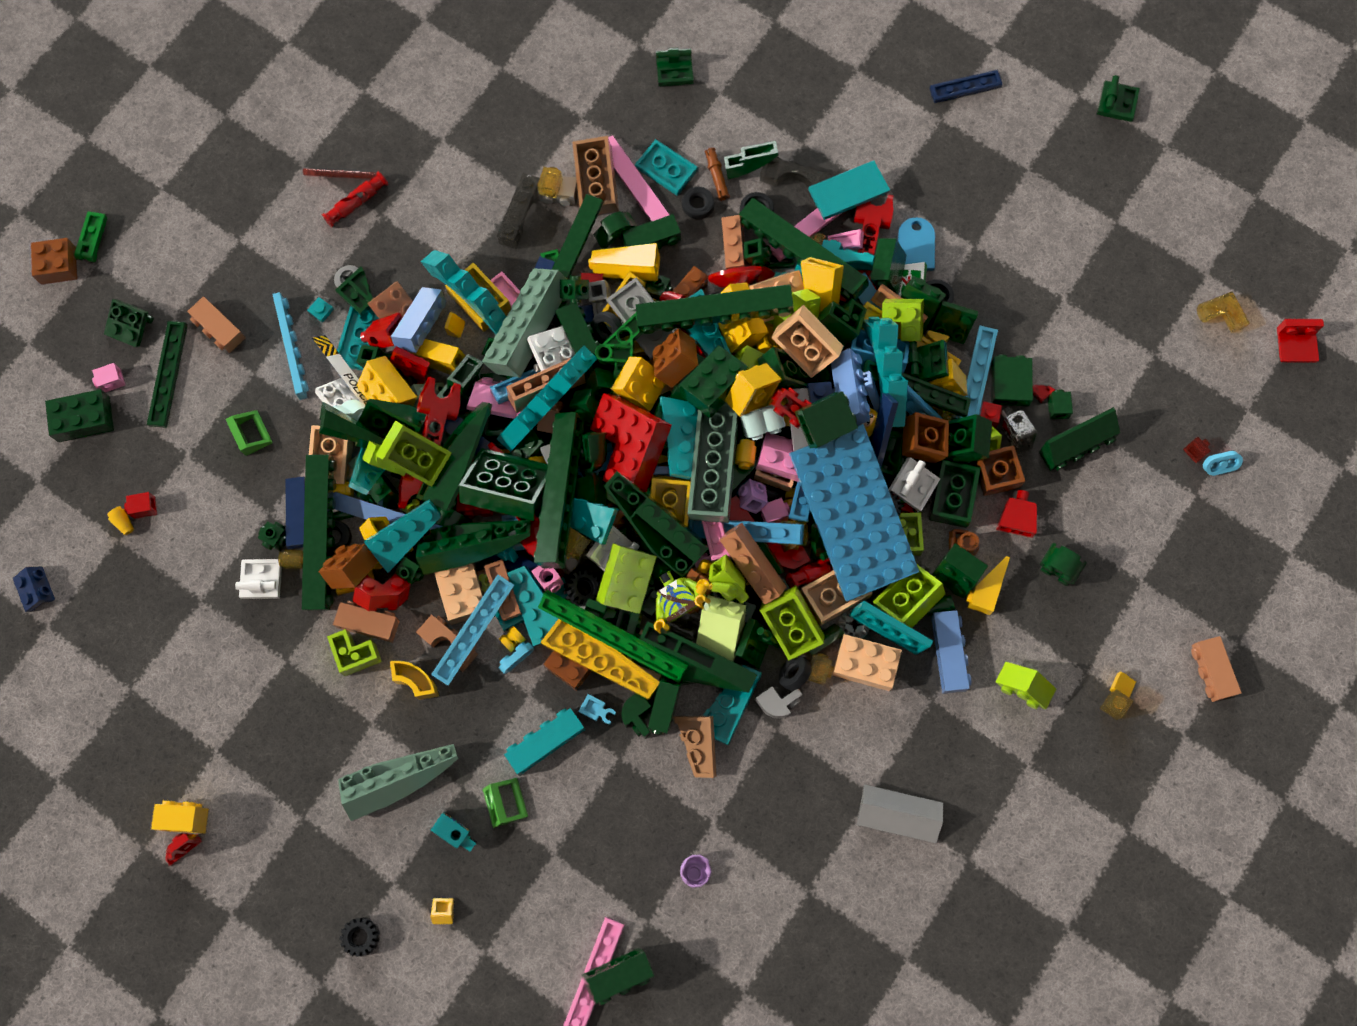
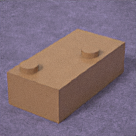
[572,136,619,215]

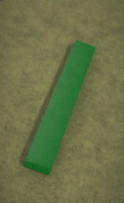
[538,590,688,683]

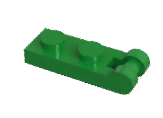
[75,211,108,262]

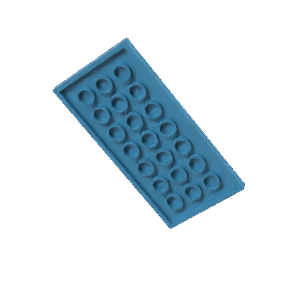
[789,424,919,601]

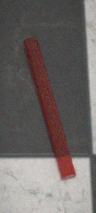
[303,168,375,179]

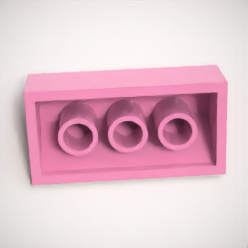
[467,377,538,424]
[755,432,800,482]

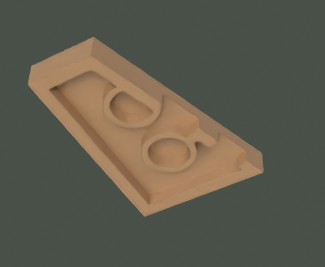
[673,716,716,778]

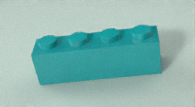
[504,708,585,776]

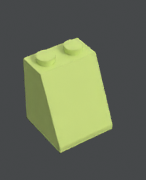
[696,595,746,662]

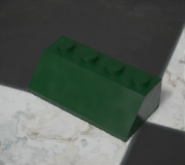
[1039,407,1120,471]

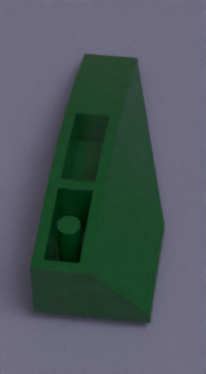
[416,402,492,512]
[604,471,708,577]
[416,520,531,575]
[632,621,757,693]

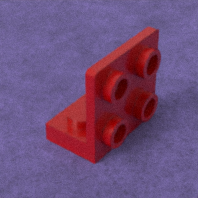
[1277,319,1324,363]

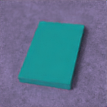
[634,139,699,196]

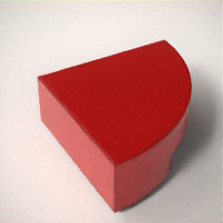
[1033,385,1055,403]

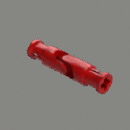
[321,171,388,228]
[786,559,833,588]

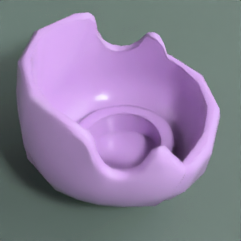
[680,855,712,888]

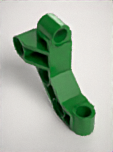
[595,313,643,382]

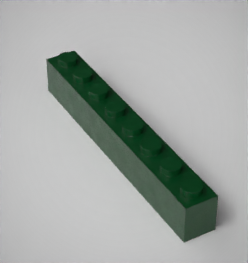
[739,198,869,301]
[635,284,794,334]
[534,412,585,569]
[302,455,337,611]

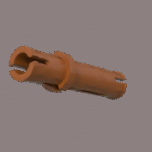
[704,147,730,201]

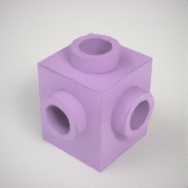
[738,479,768,514]

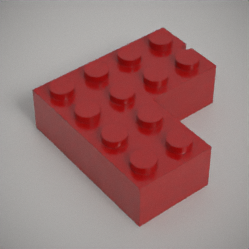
[590,393,672,492]

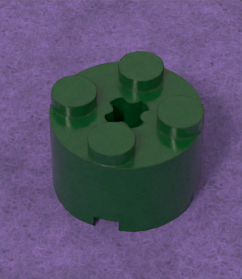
[1040,543,1087,586]

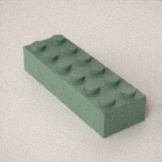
[482,268,567,378]
[688,403,739,523]

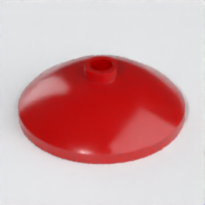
[708,266,763,288]

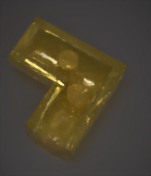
[1197,291,1250,333]

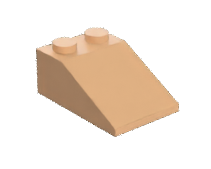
[309,425,354,484]

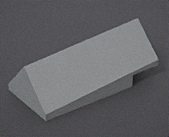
[857,784,943,843]

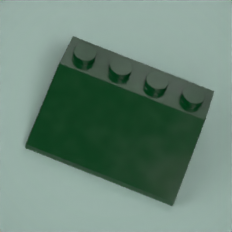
[459,448,548,521]

